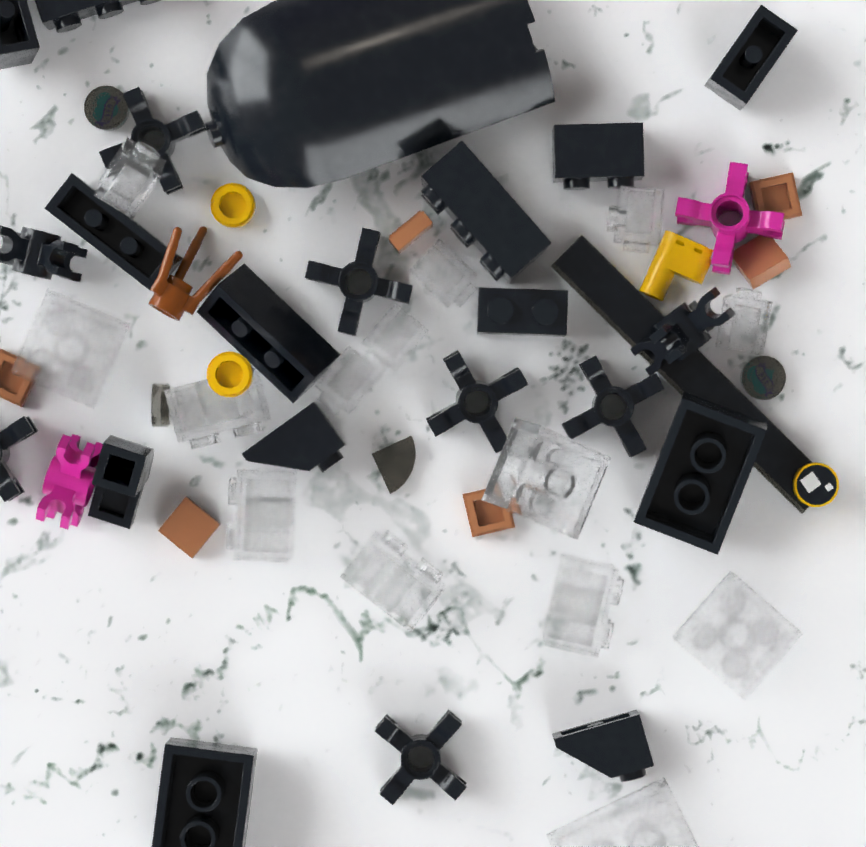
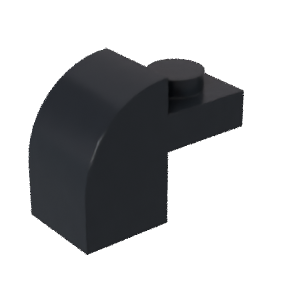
[88,435,154,529]

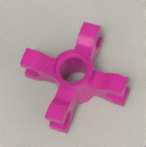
[675,162,785,275]
[36,434,103,530]

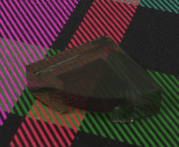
[372,435,416,494]

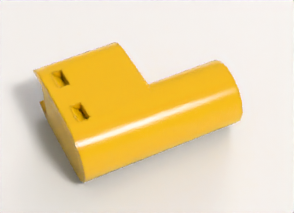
[639,230,714,301]

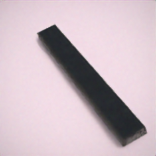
[550,235,813,514]

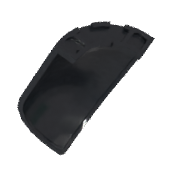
[205,0,555,188]

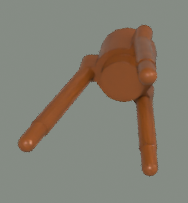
[148,226,243,321]

